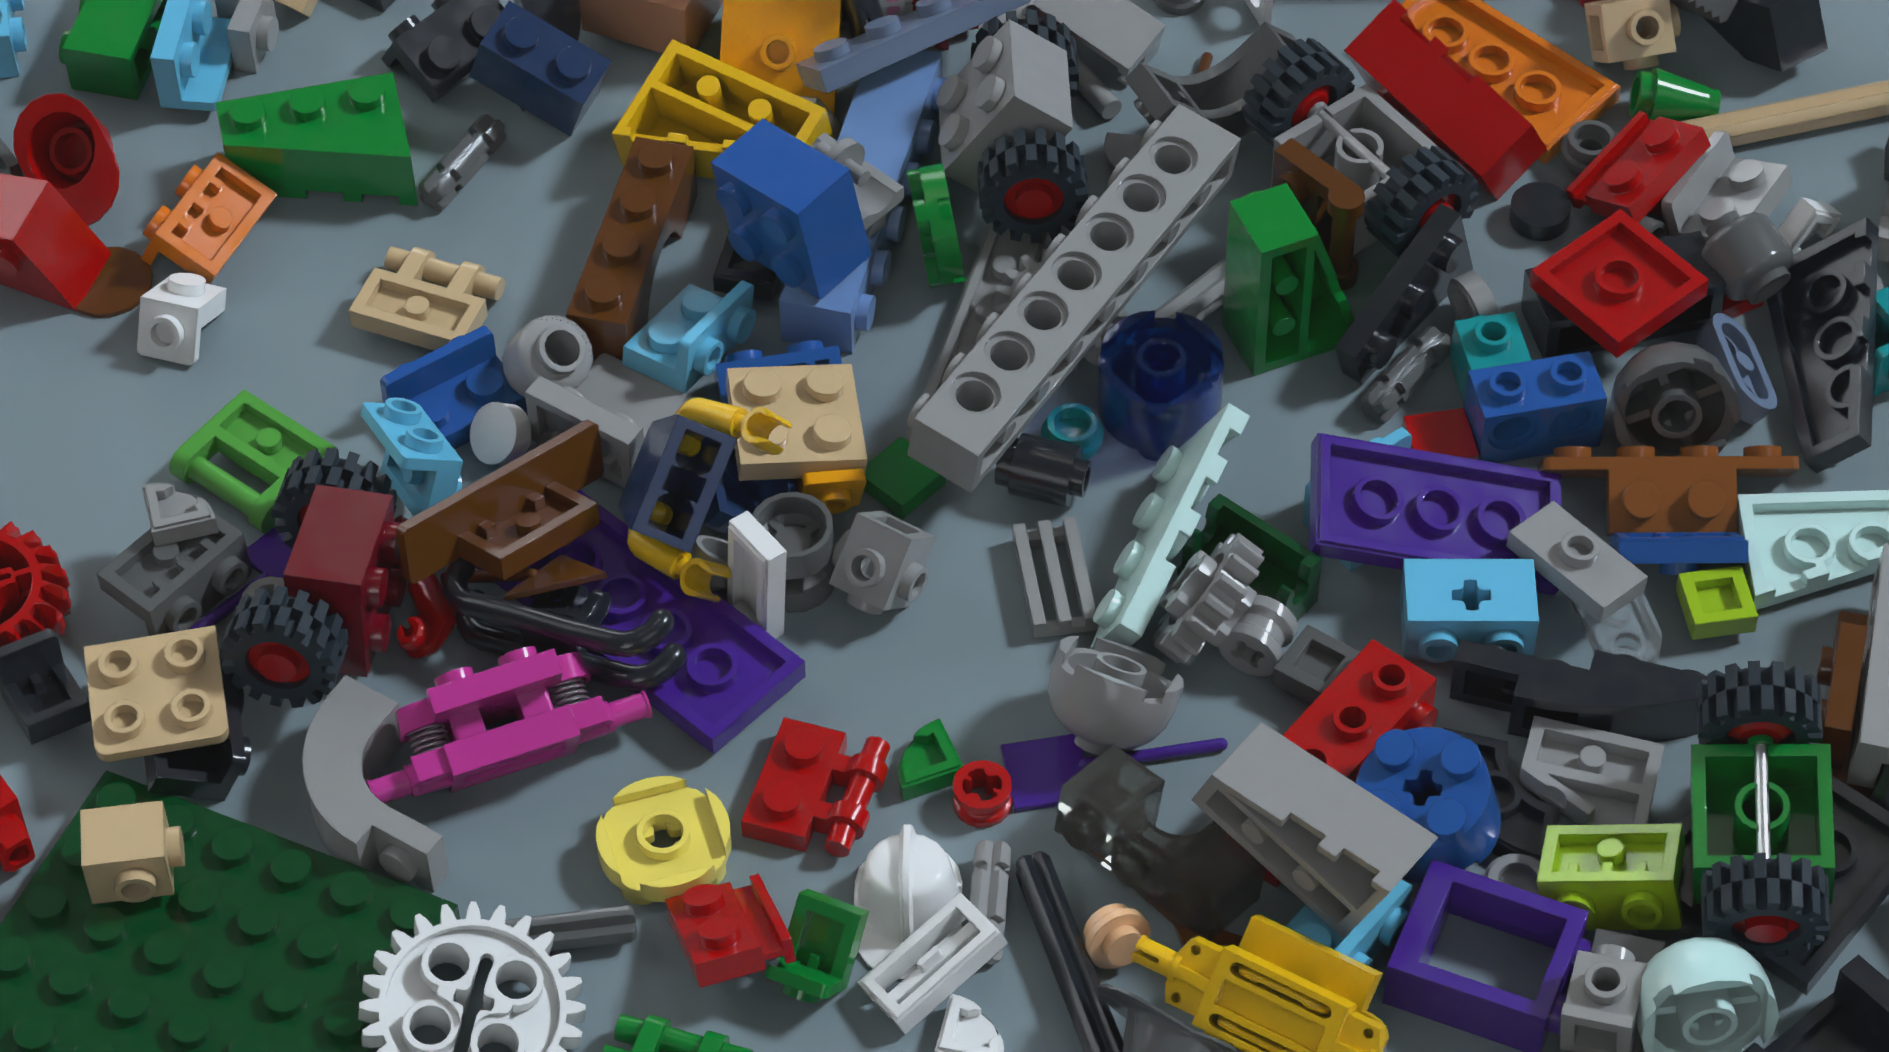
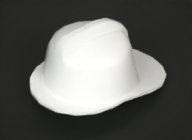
[854,824,962,980]

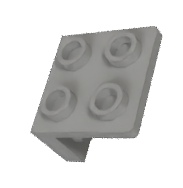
[525,353,695,488]

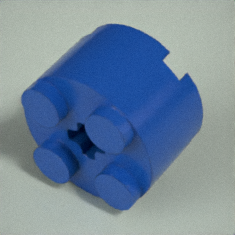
[1356,727,1501,883]

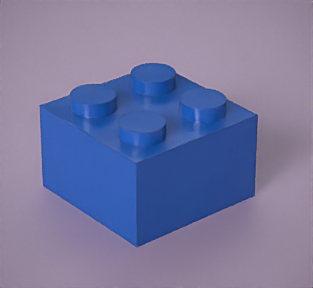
[711,118,871,299]

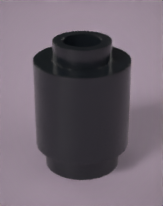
[995,433,1092,507]

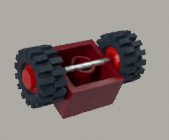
[219,448,406,708]

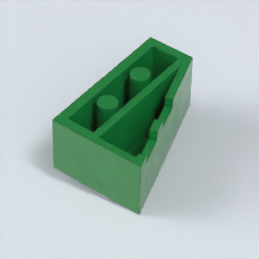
[215,72,418,206]
[1222,183,1354,376]

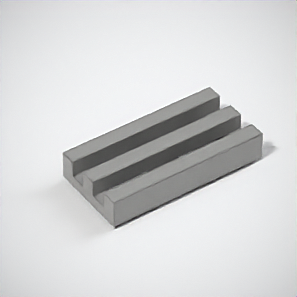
[1012,516,1097,639]

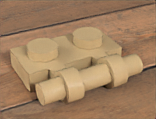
[348,246,505,350]

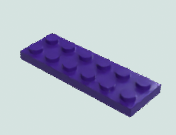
[475,490,806,755]

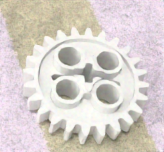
[358,901,586,1052]

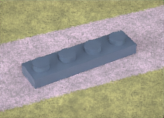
[796,0,1031,93]

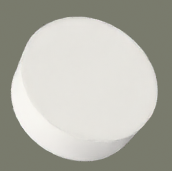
[470,402,531,466]

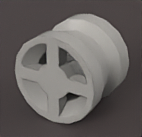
[1218,595,1298,677]

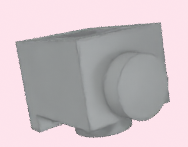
[1560,944,1647,1052]

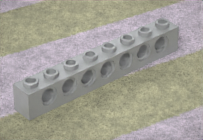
[907,104,1241,493]

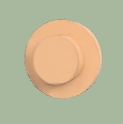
[1083,903,1151,969]

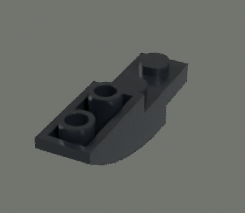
[1449,639,1708,742]

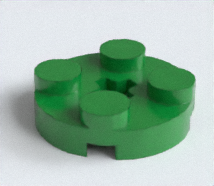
[907,163,966,288]

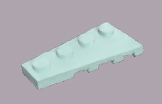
[1090,403,1250,649]

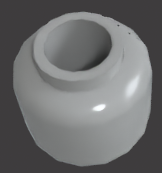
[502,315,593,398]

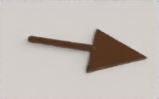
[440,554,608,601]

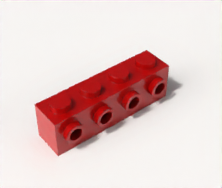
[1212,639,1438,888]

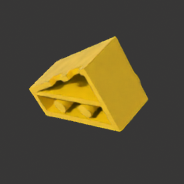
[612,39,834,179]

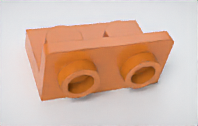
[141,152,277,284]

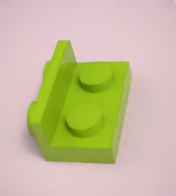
[1536,823,1686,930]

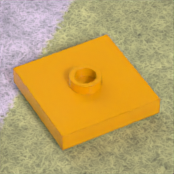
[720,0,843,115]

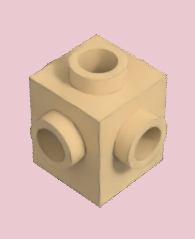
[1584,0,1681,70]

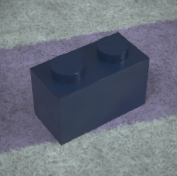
[469,0,612,137]

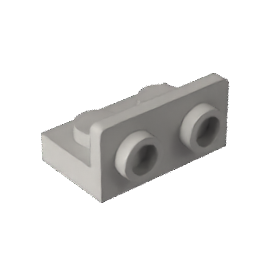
[1661,131,1793,242]

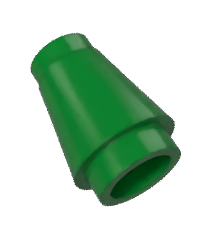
[1629,67,1721,121]

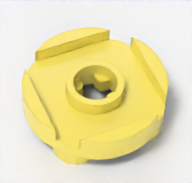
[596,776,732,905]

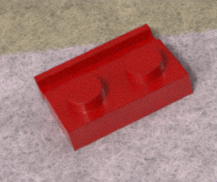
[1565,111,1711,223]
[665,874,796,988]

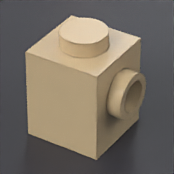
[80,801,185,904]

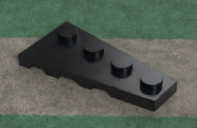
[1767,217,1879,473]

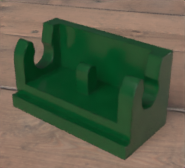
[1177,493,1322,622]

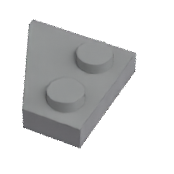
[1519,716,1665,825]

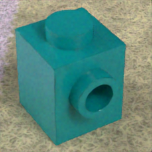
[1449,312,1532,403]

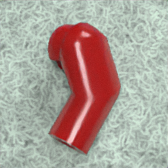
[396,574,457,658]

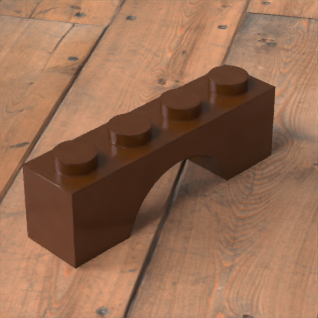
[566,137,698,362]

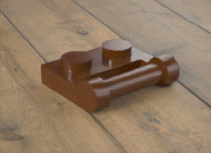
[1272,138,1365,291]

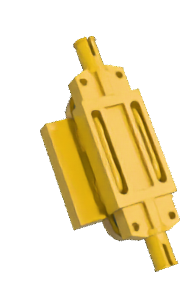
[1131,914,1389,1052]

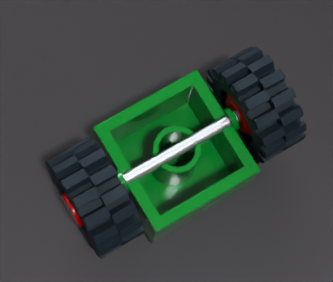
[1690,660,1835,958]

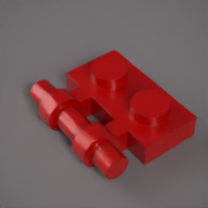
[741,717,890,858]

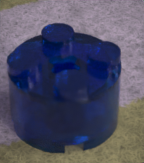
[1097,310,1224,461]

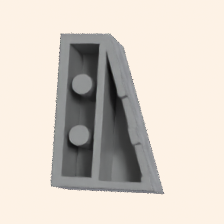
[1191,722,1439,939]

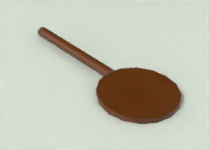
[76,247,153,318]

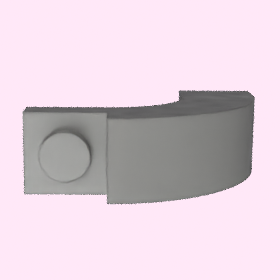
[302,675,449,892]

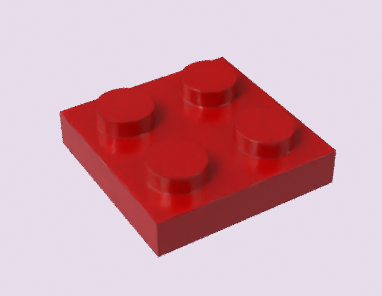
[1529,209,1709,358]

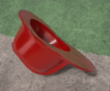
[13,93,120,226]

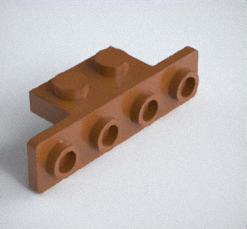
[1538,445,1799,536]

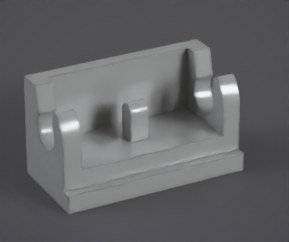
[1032,0,1165,86]

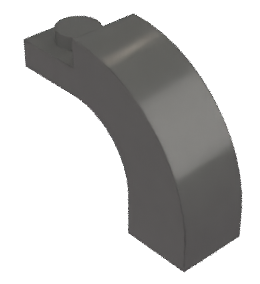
[1125,22,1296,138]

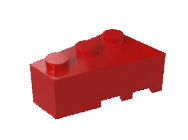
[1344,0,1547,201]
[0,173,112,312]

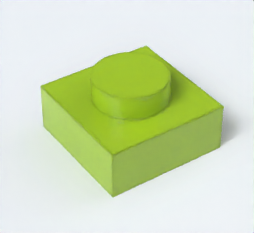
[1675,565,1758,640]

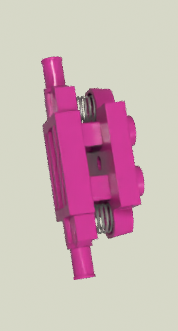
[366,646,653,804]

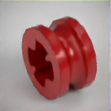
[952,760,1012,828]

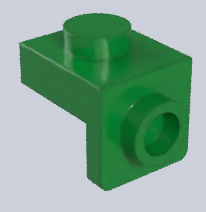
[765,889,870,1003]

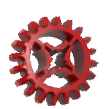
[0,521,72,647]

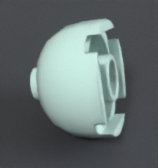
[1636,937,1780,1052]

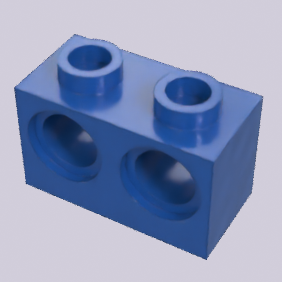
[1463,351,1607,463]

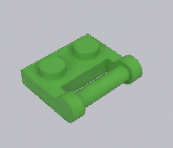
[169,389,336,534]

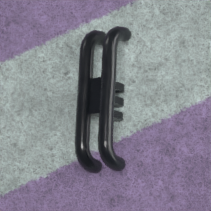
[442,557,686,691]

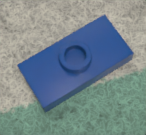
[1610,532,1748,575]

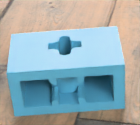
[1399,559,1539,663]

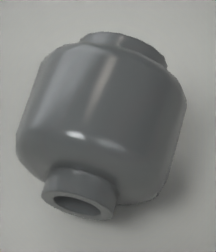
[1701,210,1793,305]

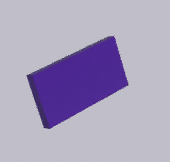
[1309,433,1562,595]

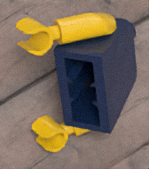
[619,397,792,602]

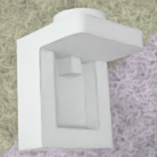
[137,273,227,365]

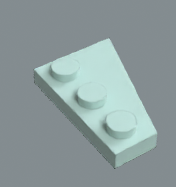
[1737,490,1889,610]

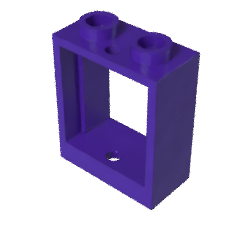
[1382,859,1593,1052]

